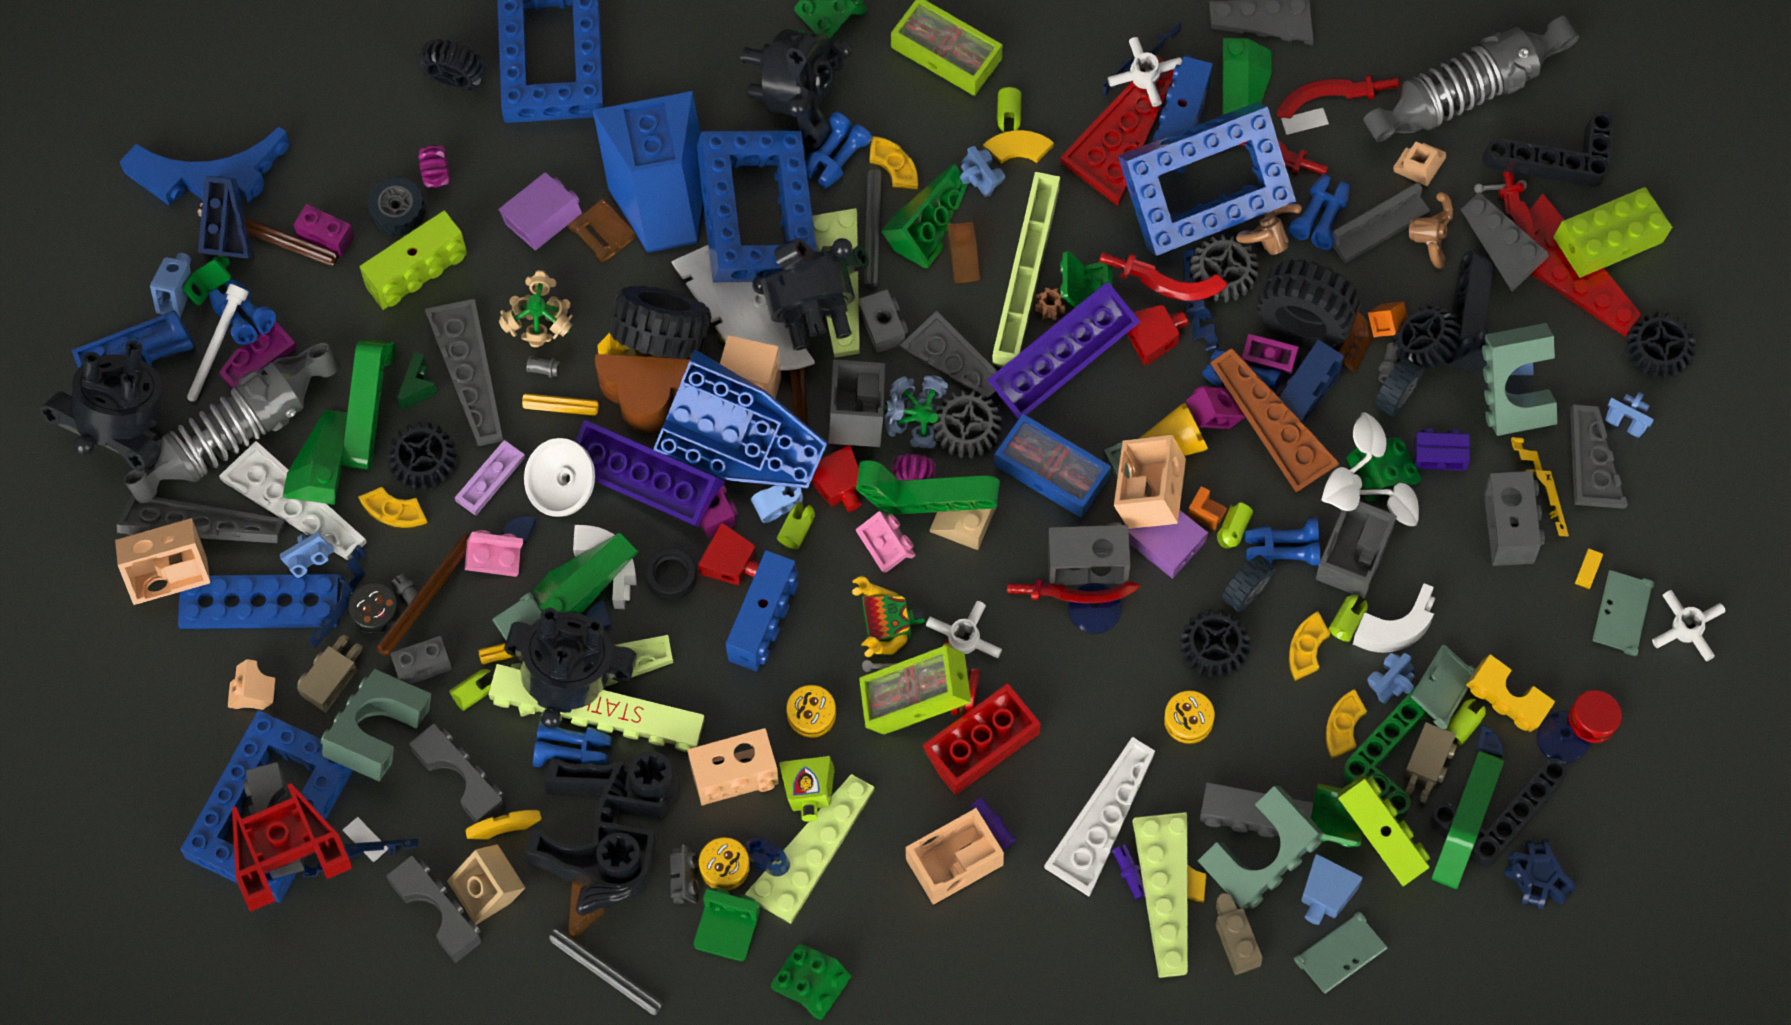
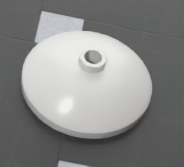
[524,438,595,517]

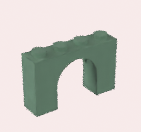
[1482,323,1557,436]
[320,669,431,781]
[1198,786,1324,909]

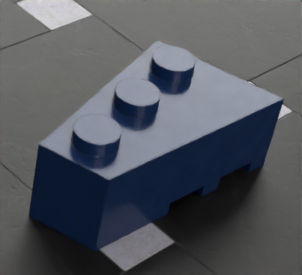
[198,176,254,258]
[1277,339,1344,423]

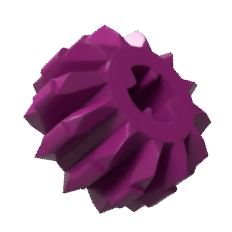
[419,145,450,188]
[891,454,936,481]

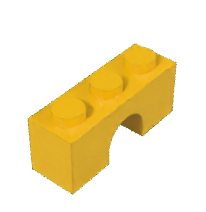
[1466,654,1555,732]

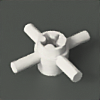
[1108,37,1182,107]
[1652,590,1725,661]
[926,601,1002,658]

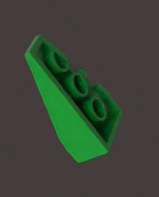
[1221,38,1272,115]
[881,164,968,268]
[283,410,348,505]
[533,533,639,614]

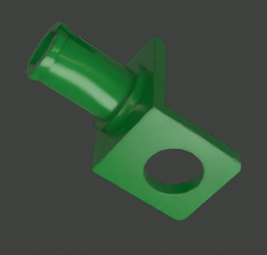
[182,255,231,306]

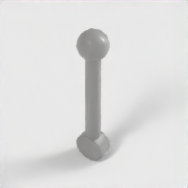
[1474,180,1527,193]
[862,660,898,672]

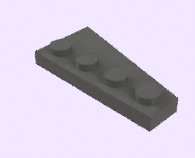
[1209,0,1313,45]
[1461,192,1549,292]
[899,311,997,400]
[1570,404,1628,509]

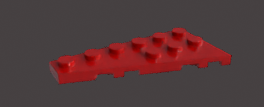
[1060,55,1174,206]
[1529,194,1642,337]

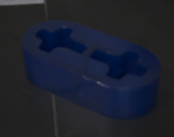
[744,837,790,877]

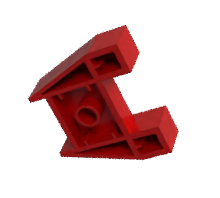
[232,783,352,912]

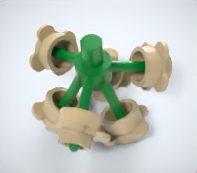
[499,270,573,347]

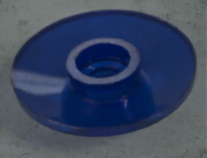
[1068,583,1121,634]
[1537,712,1590,763]

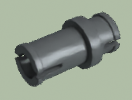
[1378,343,1400,383]
[391,574,428,607]

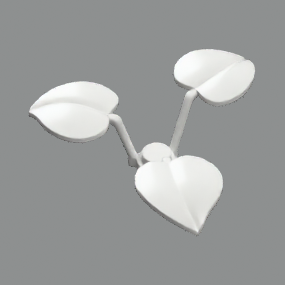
[1321,412,1419,526]

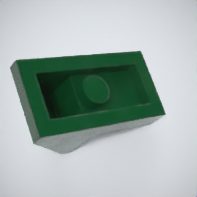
[397,352,437,409]

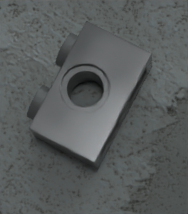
[858,290,908,354]
[390,636,452,684]

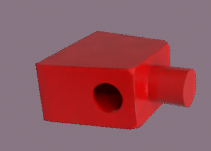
[1127,305,1188,366]
[811,445,861,512]
[698,523,760,585]

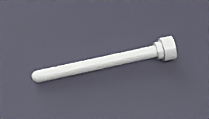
[187,284,249,402]

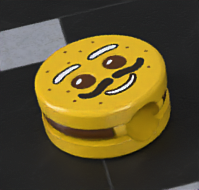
[786,685,836,738]
[1164,691,1215,744]
[699,837,750,891]

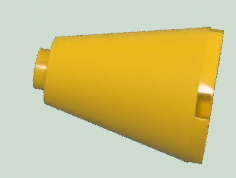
[1139,403,1208,456]

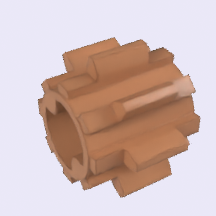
[1035,287,1066,320]

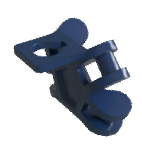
[1504,839,1576,910]

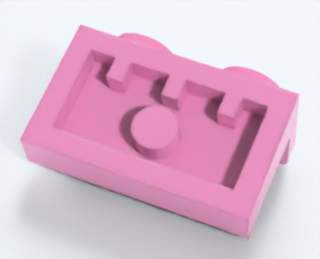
[856,511,916,573]
[465,530,523,577]

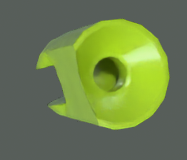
[997,87,1021,132]
[777,502,815,549]
[1217,502,1253,549]
[1328,594,1368,642]
[449,669,492,711]
[1444,699,1486,746]

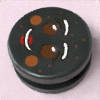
[348,583,400,635]

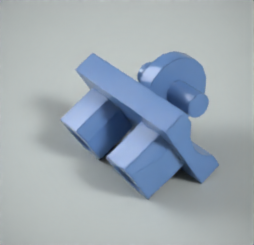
[960,146,1005,197]
[1605,392,1654,438]
[280,531,335,578]
[1367,653,1415,704]

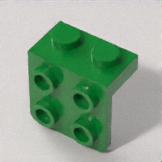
[794,0,868,39]
[1060,251,1112,308]
[1346,437,1421,502]
[1311,783,1363,847]
[694,888,760,961]
[771,944,851,1021]

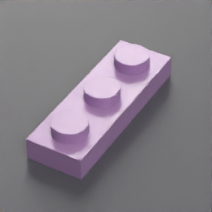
[455,440,525,516]

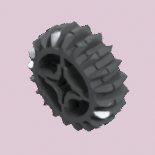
[1190,235,1259,303]
[932,390,1002,459]

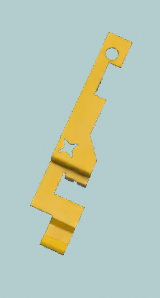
[1511,437,1569,536]

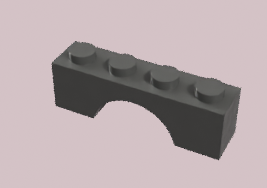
[409,724,505,823]
[243,762,305,879]
[386,856,481,963]

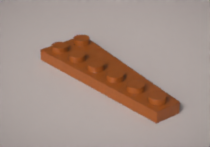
[1210,348,1340,493]

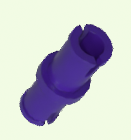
[969,797,1016,850]
[1112,844,1145,900]

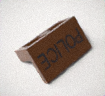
[1333,312,1373,372]

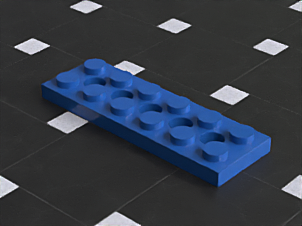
[178,574,340,629]

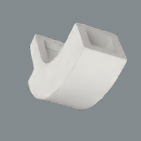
[573,525,637,609]
[1353,583,1435,653]

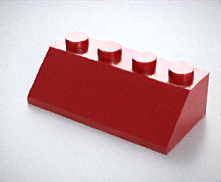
[923,683,1041,796]

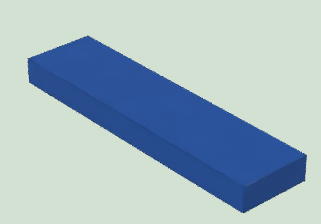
[71,313,168,368]

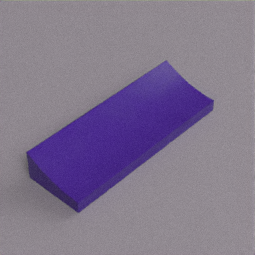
[987,282,1140,420]
[575,420,725,527]

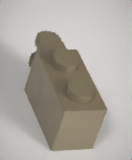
[297,635,363,713]
[1404,722,1457,804]
[1216,893,1263,975]

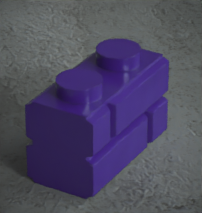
[1414,428,1470,470]

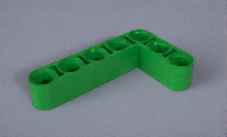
[342,338,396,470]
[856,461,1000,514]
[1343,686,1428,821]
[1431,750,1505,890]

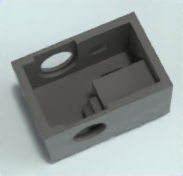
[828,360,885,447]
[1484,471,1545,566]
[1316,501,1397,599]
[1047,522,1130,585]

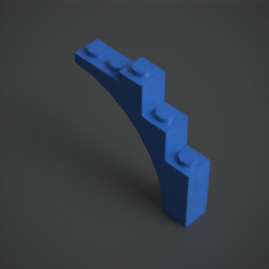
[120,127,290,206]

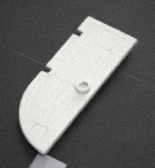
[672,245,815,370]

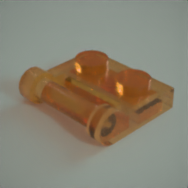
[568,199,636,262]

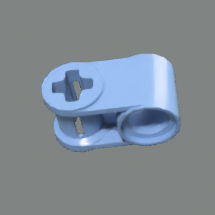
[751,485,803,523]

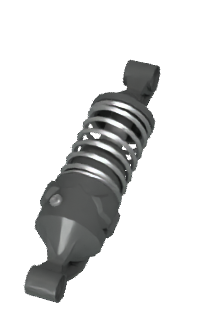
[1363,16,1579,142]
[124,343,340,503]

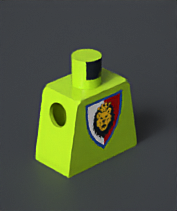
[779,756,834,822]

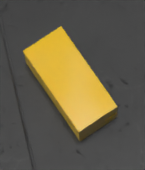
[1575,548,1603,589]

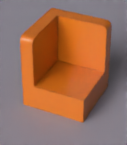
[1368,301,1408,337]
[1188,486,1227,531]

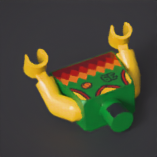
[852,576,925,657]

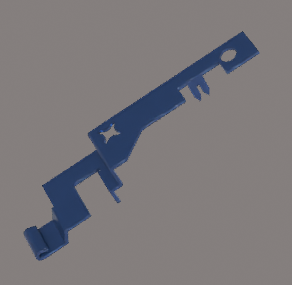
[1102,21,1181,95]
[1183,249,1219,352]
[309,545,366,648]
[303,838,418,877]

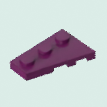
[219,321,298,389]

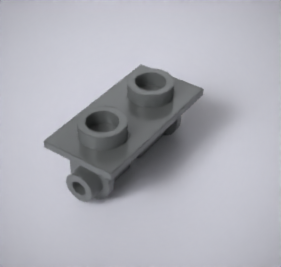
[670,845,699,904]

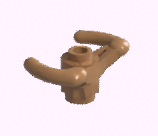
[1409,192,1454,269]
[1236,203,1302,255]

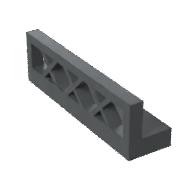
[1332,182,1430,264]

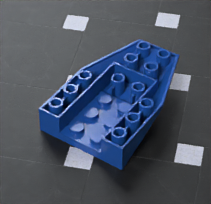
[593,91,703,253]
[653,350,827,488]

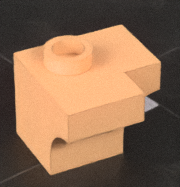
[1394,142,1446,186]
[228,659,275,710]

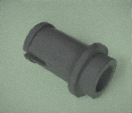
[527,356,561,378]

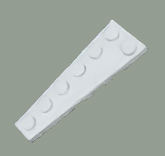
[219,441,367,560]
[1044,737,1155,896]

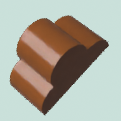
[595,354,690,435]

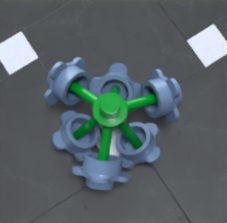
[883,375,949,448]

